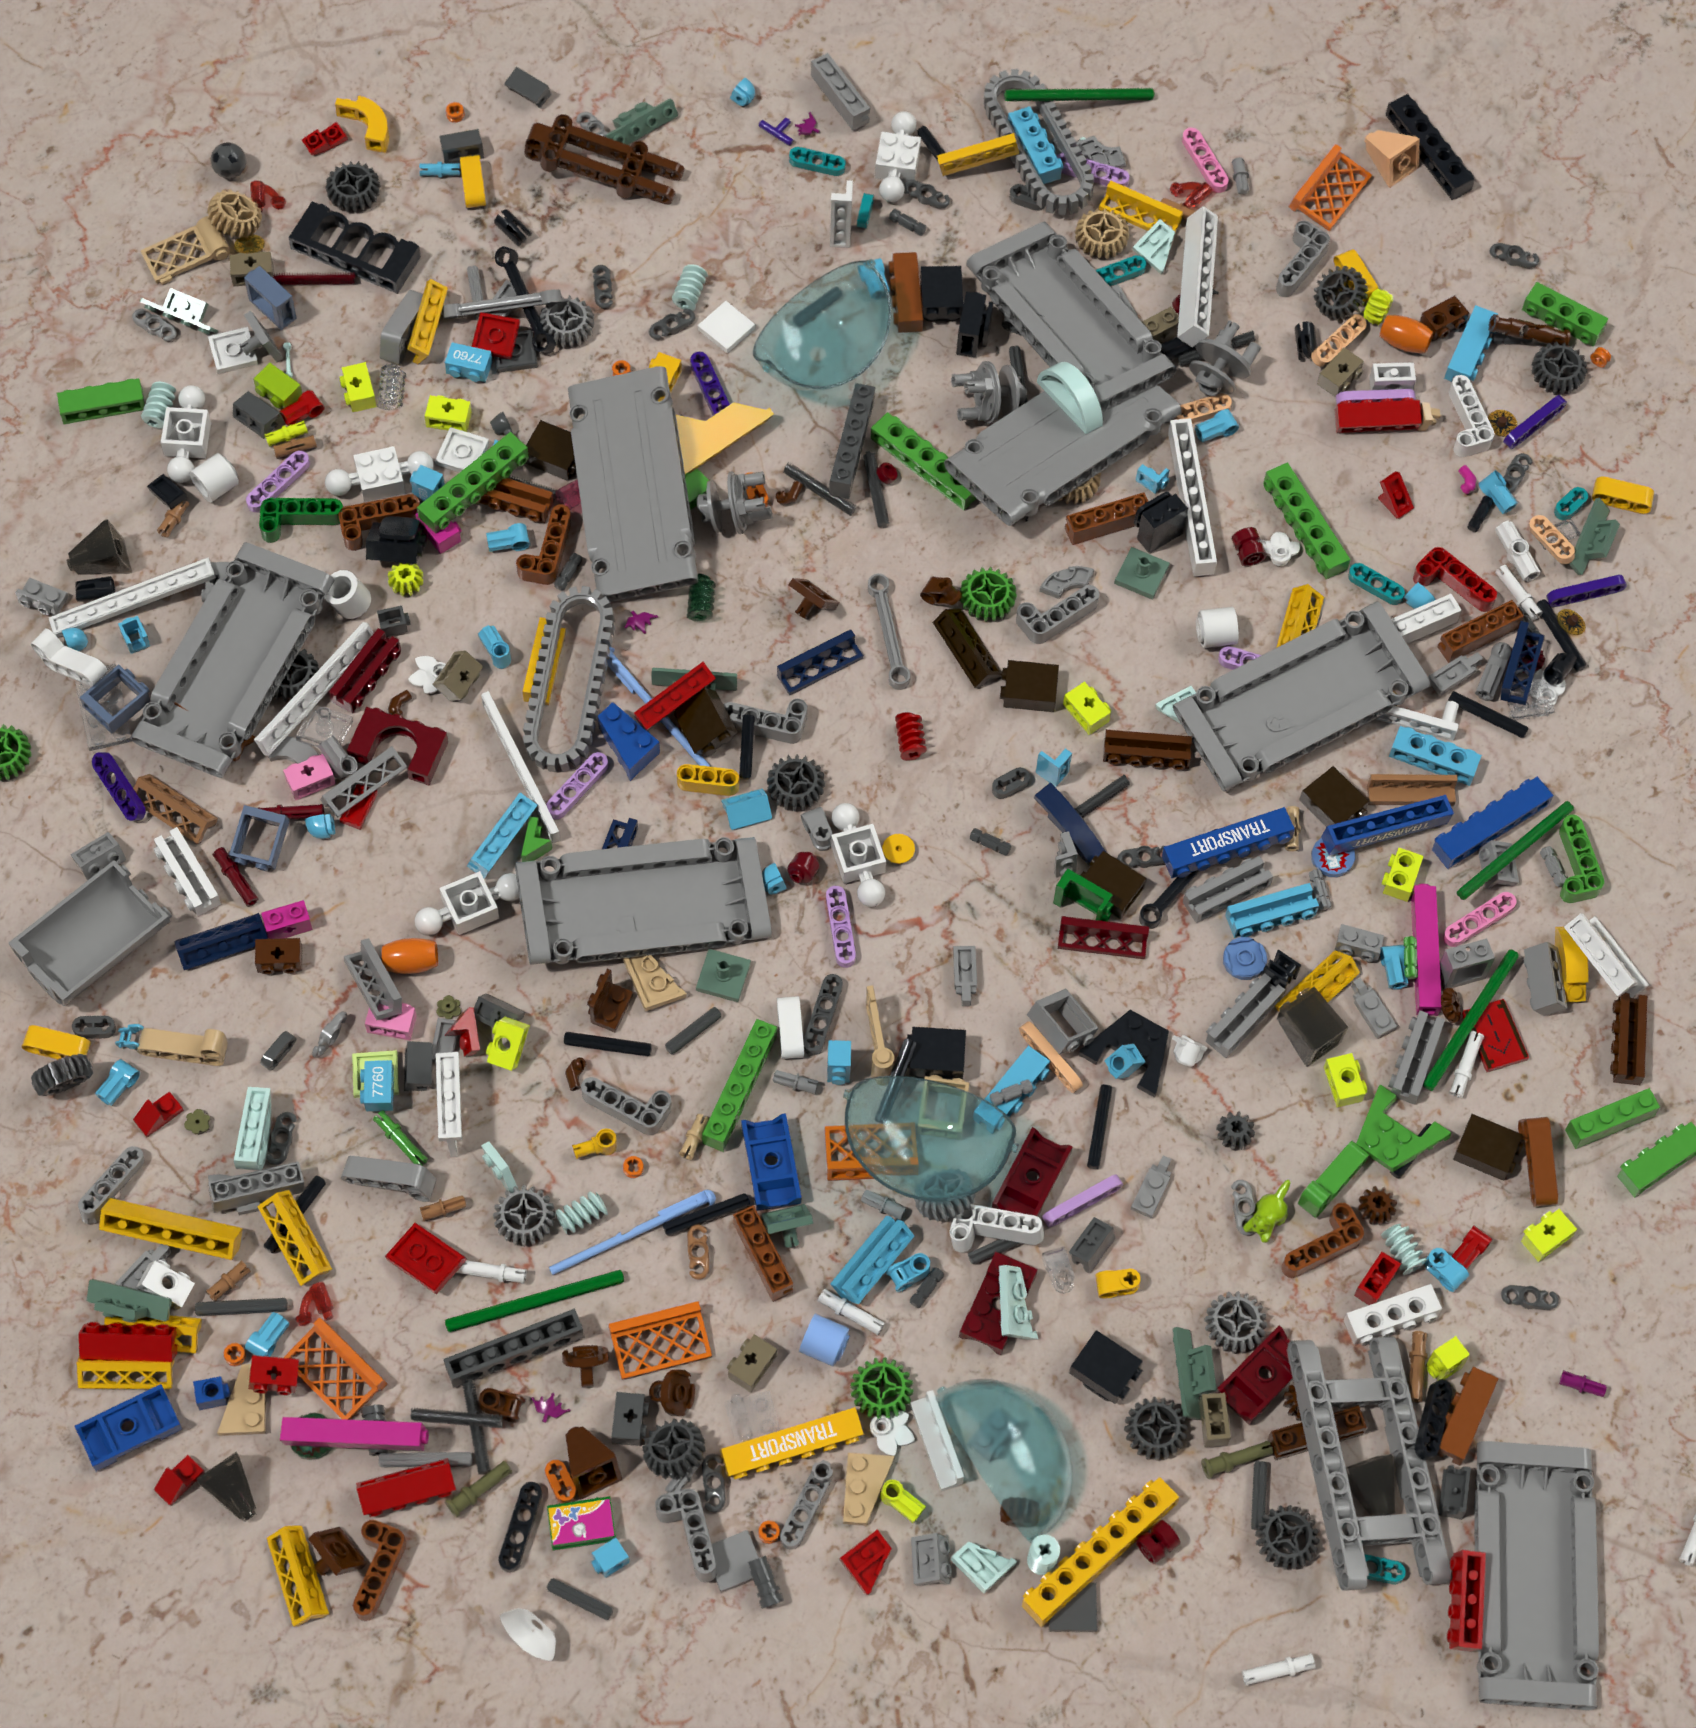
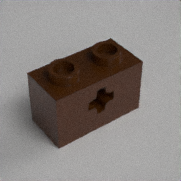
[255,938,303,975]

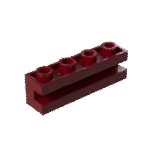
[329,628,401,714]

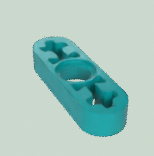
[789,147,845,176]
[1095,255,1146,287]
[1348,563,1405,605]
[1364,1554,1406,1585]

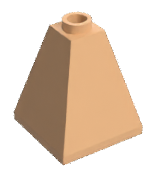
[1365,130,1419,188]

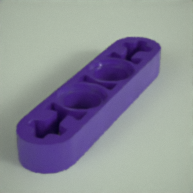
[690,351,730,416]
[1503,395,1567,449]
[1546,575,1627,607]
[92,752,146,821]

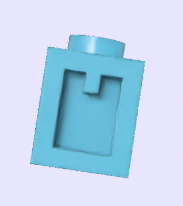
[1135,464,1170,494]

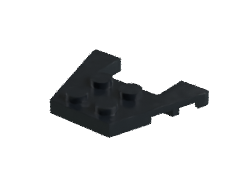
[1079,1010,1169,1097]

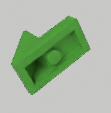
[521,816,552,862]

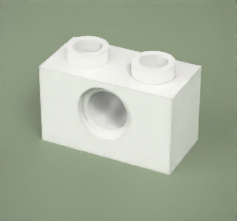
[1369,363,1416,390]
[136,1260,195,1310]

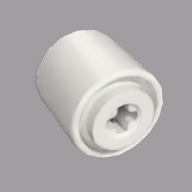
[189,453,239,503]
[325,570,371,619]
[1196,607,1239,648]

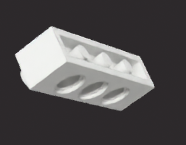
[1343,1284,1442,1345]

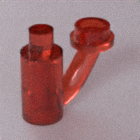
[250,180,286,213]
[1170,182,1213,208]
[295,1282,334,1326]

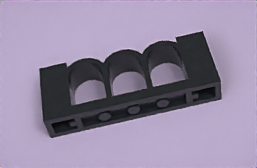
[288,201,421,294]

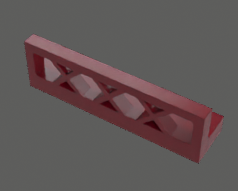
[1057,916,1149,960]

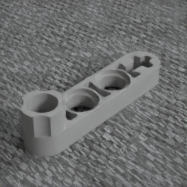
[78,1147,144,1225]
[780,1460,833,1549]

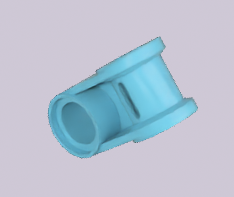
[1424,1248,1469,1292]
[885,1253,930,1292]

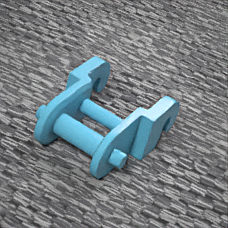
[115,1024,144,1049]

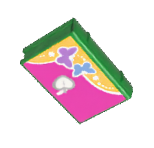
[547,1496,616,1551]

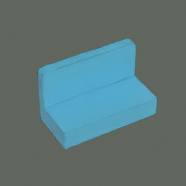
[1036,748,1072,787]
[721,788,772,830]

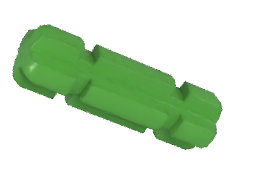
[1403,936,1418,979]

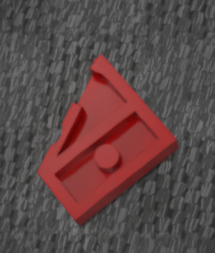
[839,1529,892,1596]

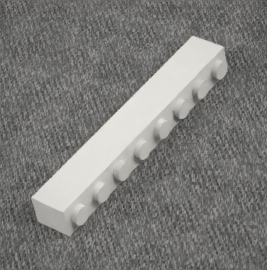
[1177,206,1218,347]
[1168,418,1217,576]

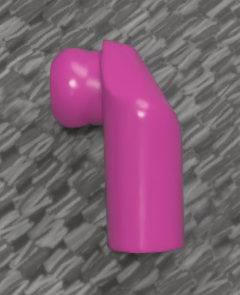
[1458,465,1477,494]

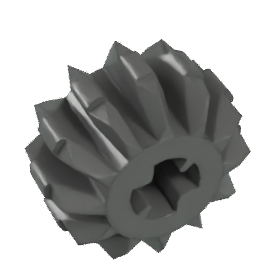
[1216,1111,1255,1150]

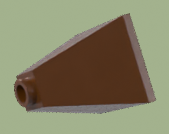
[565,1426,623,1500]

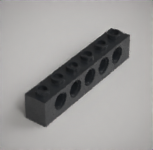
[1385,94,1475,200]

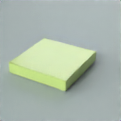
[352,1050,399,1098]

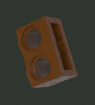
[1420,296,1469,341]

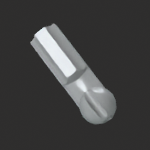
[1475,642,1512,701]

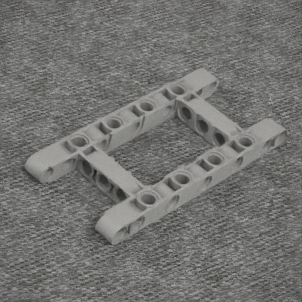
[1287,1337,1451,1591]

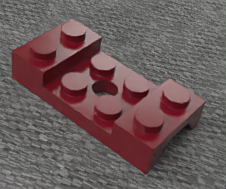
[992,1127,1073,1217]
[959,1251,1038,1355]
[1215,1325,1293,1425]

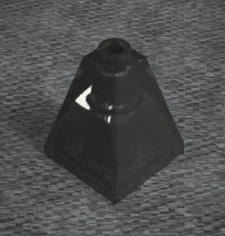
[67,519,132,575]
[196,1452,256,1522]
[1346,1454,1395,1516]

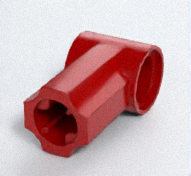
[280,390,325,426]
[1451,1225,1493,1269]

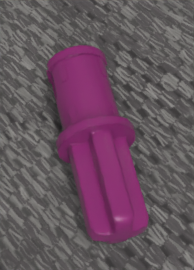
[1559,1370,1607,1397]

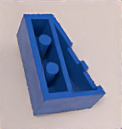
[598,702,660,781]

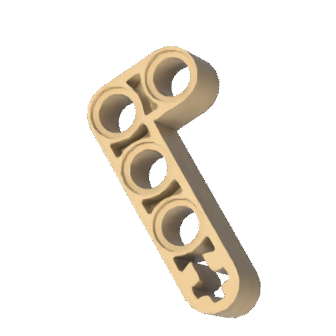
[137,1028,228,1066]

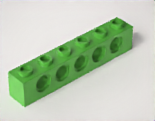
[870,412,977,510]
[417,432,529,534]
[1263,462,1351,579]
[702,1019,777,1152]

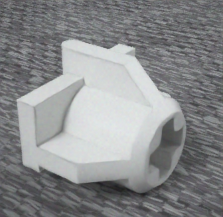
[1172,1035,1207,1067]

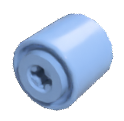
[799,1314,850,1366]

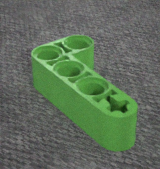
[1559,814,1604,903]
[1298,1141,1370,1218]

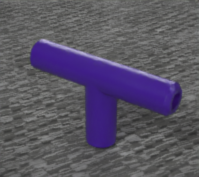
[759,118,794,146]

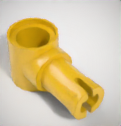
[572,1128,617,1159]

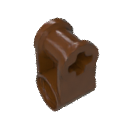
[920,576,962,606]
[479,1388,525,1423]

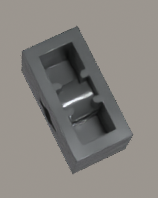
[611,1392,649,1446]

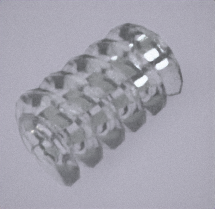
[377,364,406,410]

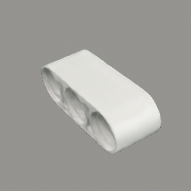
[777,996,804,1059]

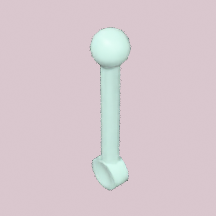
[283,342,293,378]

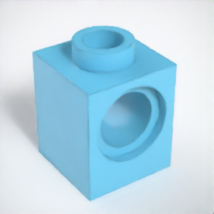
[1104,1044,1145,1079]
[591,1537,629,1578]

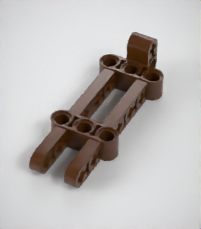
[524,114,685,204]

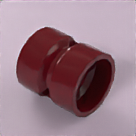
[1231,527,1267,567]
[1135,1520,1181,1565]

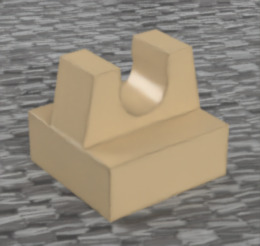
[1418,402,1441,431]

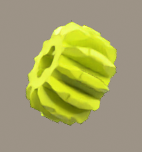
[1363,289,1393,325]
[388,563,424,597]

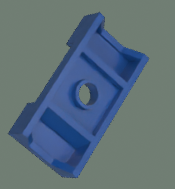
[741,1113,802,1211]
[74,1384,183,1472]

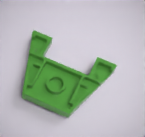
[1356,1085,1451,1172]

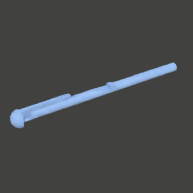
[606,647,711,767]
[549,1189,716,1275]

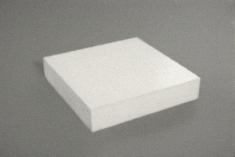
[698,301,755,353]
[208,327,258,374]
[435,427,489,472]

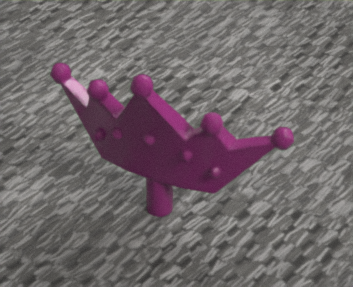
[795,112,820,135]
[624,611,658,634]
[531,1393,571,1423]

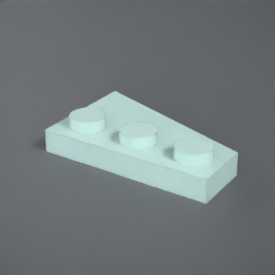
[999,1265,1038,1340]

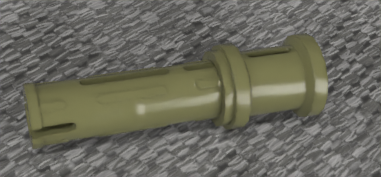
[1201,1440,1273,1479]
[445,1460,512,1518]

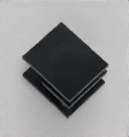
[1261,949,1301,993]

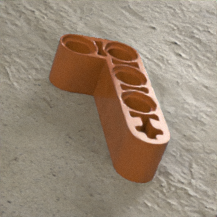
[339,494,420,551]
[516,504,571,585]
[1518,1117,1558,1207]
[1282,1203,1364,1278]
[353,1520,406,1621]

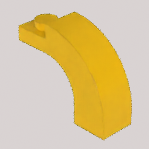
[335,95,389,153]
[1555,927,1588,1002]

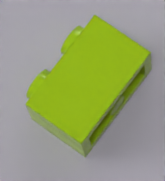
[253,363,302,409]

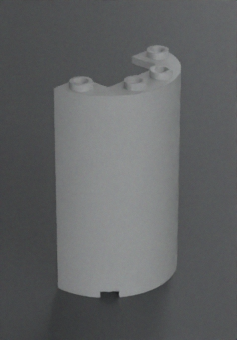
[9,860,172,1006]

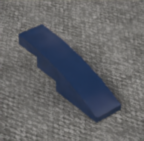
[1034,782,1106,865]

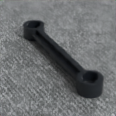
[495,246,556,354]
[1139,829,1216,929]

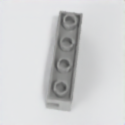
[811,53,870,131]
[1183,856,1273,923]
[1206,973,1285,1058]
[1388,1011,1445,1105]
[208,1161,304,1213]

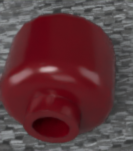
[787,852,820,884]

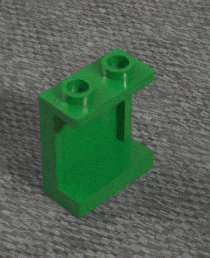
[1053,868,1114,922]

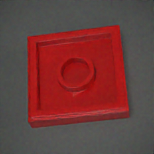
[471,312,521,359]

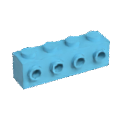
[1008,106,1063,184]

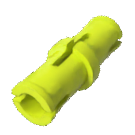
[265,420,308,447]

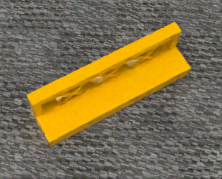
[937,133,1020,176]
[1099,180,1183,232]
[407,279,448,364]
[1276,584,1324,648]
[522,617,566,705]
[1275,950,1360,1029]
[257,1190,332,1286]
[104,1315,202,1353]
[77,1358,175,1389]
[266,1525,329,1627]

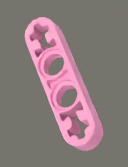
[1182,128,1229,193]
[1443,892,1516,947]

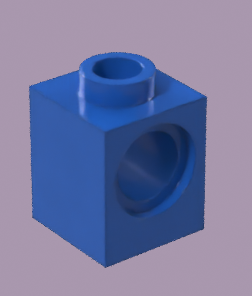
[193,1376,230,1411]

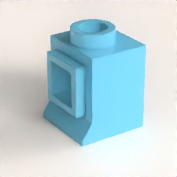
[118,616,150,654]

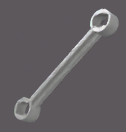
[442,289,562,319]
[868,574,910,690]

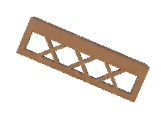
[133,774,218,844]
[1367,774,1458,806]

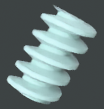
[672,264,708,311]
[141,381,176,429]
[555,1191,608,1234]
[1381,1223,1427,1275]
[1027,1535,1060,1575]

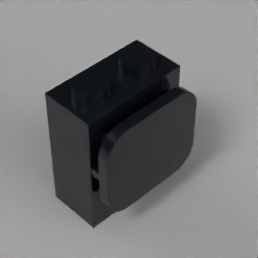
[920,266,964,321]
[956,292,994,358]
[1134,491,1188,554]
[366,516,427,564]
[907,1026,966,1081]
[1069,1330,1143,1404]

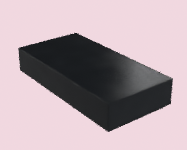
[147,474,188,510]

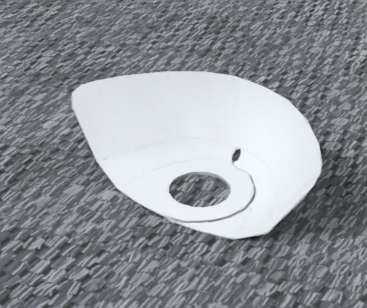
[500,1608,556,1661]

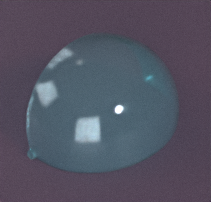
[753,259,892,391]
[843,1076,1019,1202]
[935,1378,1073,1544]

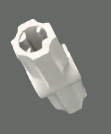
[1495,521,1541,582]

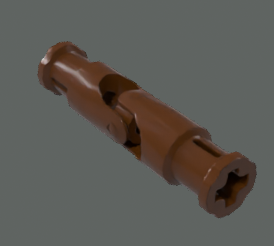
[1488,314,1571,346]

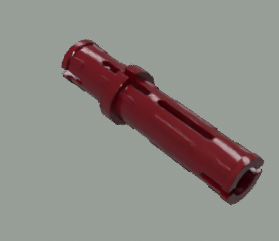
[258,804,325,819]
[212,847,259,907]

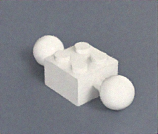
[875,111,921,202]
[161,385,211,483]
[325,446,434,503]
[831,803,886,907]
[415,871,519,935]

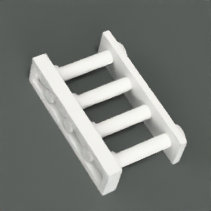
[1564,913,1649,998]

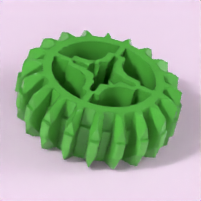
[960,566,1017,622]
[0,724,32,781]
[850,1357,913,1420]

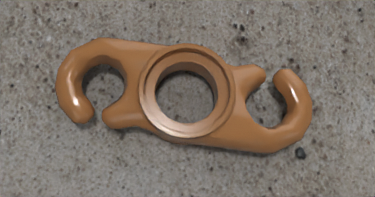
[687,1225,709,1280]

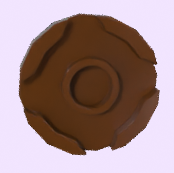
[562,1345,609,1387]
[649,1369,695,1416]

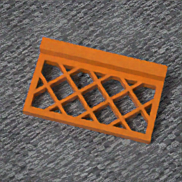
[1289,144,1372,231]
[825,1122,919,1181]
[608,1301,712,1380]
[283,1317,388,1420]

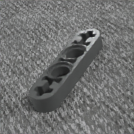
[803,974,843,1055]

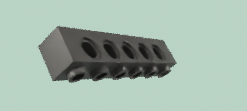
[829,383,876,499]
[443,1308,584,1388]

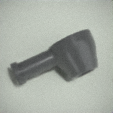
[490,412,513,436]

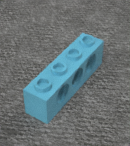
[1389,726,1482,786]

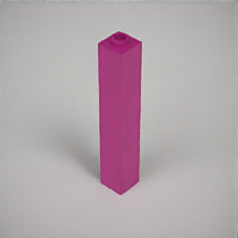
[1411,884,1442,1016]
[280,1417,429,1451]

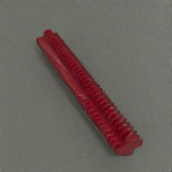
[273,272,356,285]

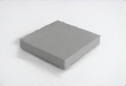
[703,1530,759,1593]

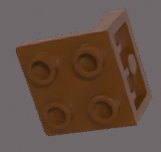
[587,969,633,1032]

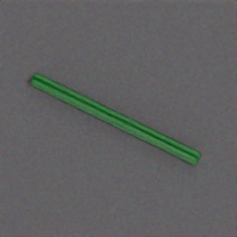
[1004,88,1154,102]
[1457,801,1574,900]
[1423,949,1519,1091]
[445,1270,624,1332]

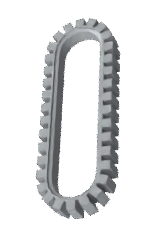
[984,69,1094,215]
[523,586,615,772]

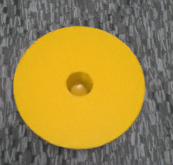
[882,834,915,864]

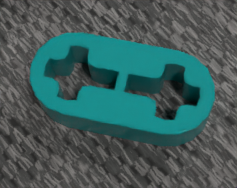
[857,193,874,229]
[1554,487,1588,521]

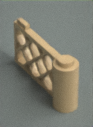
[140,216,230,285]
[865,985,894,1085]

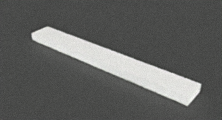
[49,558,216,637]
[254,622,374,756]
[481,691,560,843]

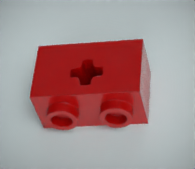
[1354,1252,1401,1305]
[248,1355,299,1395]

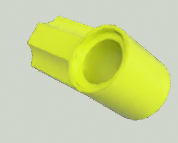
[880,1480,926,1523]

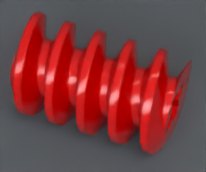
[895,712,927,761]

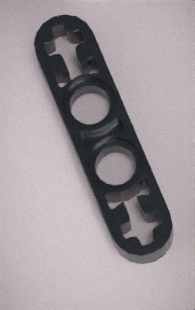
[1415,1379,1452,1461]
[498,1482,542,1573]

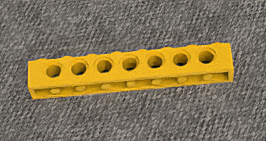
[1022,1477,1179,1627]

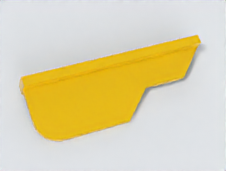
[676,402,774,475]

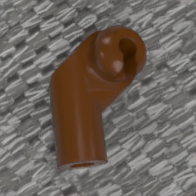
[775,481,803,505]
[388,689,412,715]
[565,1057,586,1091]

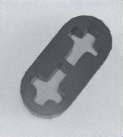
[1009,184,1044,211]
[992,767,1030,799]
[72,1016,116,1039]
[260,1031,296,1071]

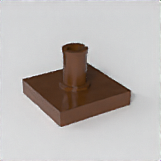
[788,578,840,619]
[308,1527,367,1576]

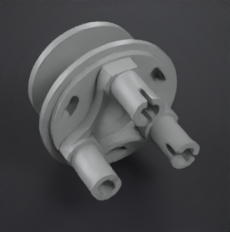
[1189,321,1261,396]
[951,361,1027,423]
[697,471,772,534]

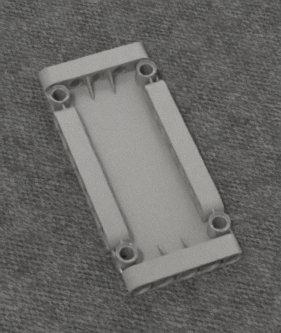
[966,222,1177,412]
[568,366,698,602]
[944,385,1181,526]
[130,542,334,778]
[1173,601,1430,792]
[515,837,772,965]
[1474,1441,1599,1710]

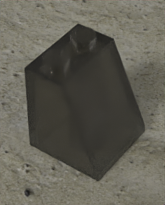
[1277,987,1348,1067]

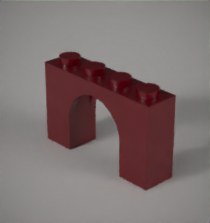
[347,707,448,786]

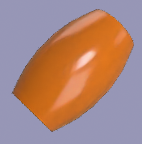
[1379,315,1434,353]
[382,938,438,974]

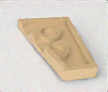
[622,955,687,1012]
[217,1364,266,1436]
[843,1453,895,1526]

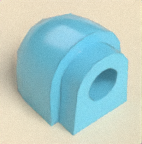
[730,77,755,106]
[1404,582,1435,609]
[61,628,88,651]
[305,814,335,839]
[762,862,787,895]

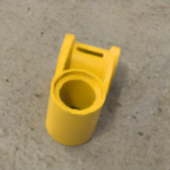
[1095,1269,1141,1299]

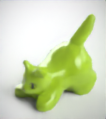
[1243,1180,1290,1243]

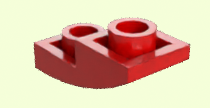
[301,122,349,155]

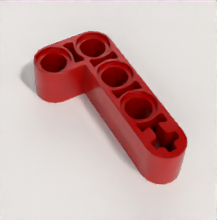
[1413,547,1497,612]

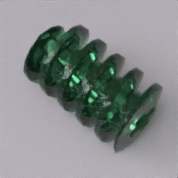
[687,574,716,621]

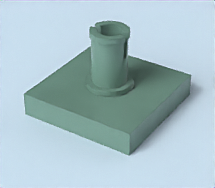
[1114,547,1170,600]
[696,949,751,1002]
[761,1204,813,1247]

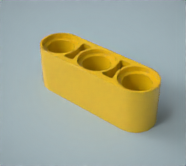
[460,155,486,208]
[1334,249,1379,302]
[1592,476,1655,514]
[677,764,739,796]
[21,1025,91,1060]

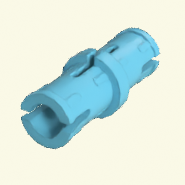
[419,162,461,177]

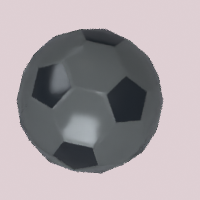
[210,142,247,179]

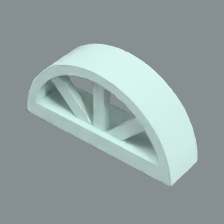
[1037,362,1103,434]
[234,1087,271,1170]

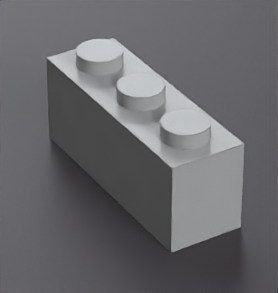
[1523,942,1568,1016]

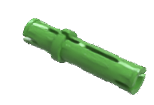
[373,1110,428,1166]

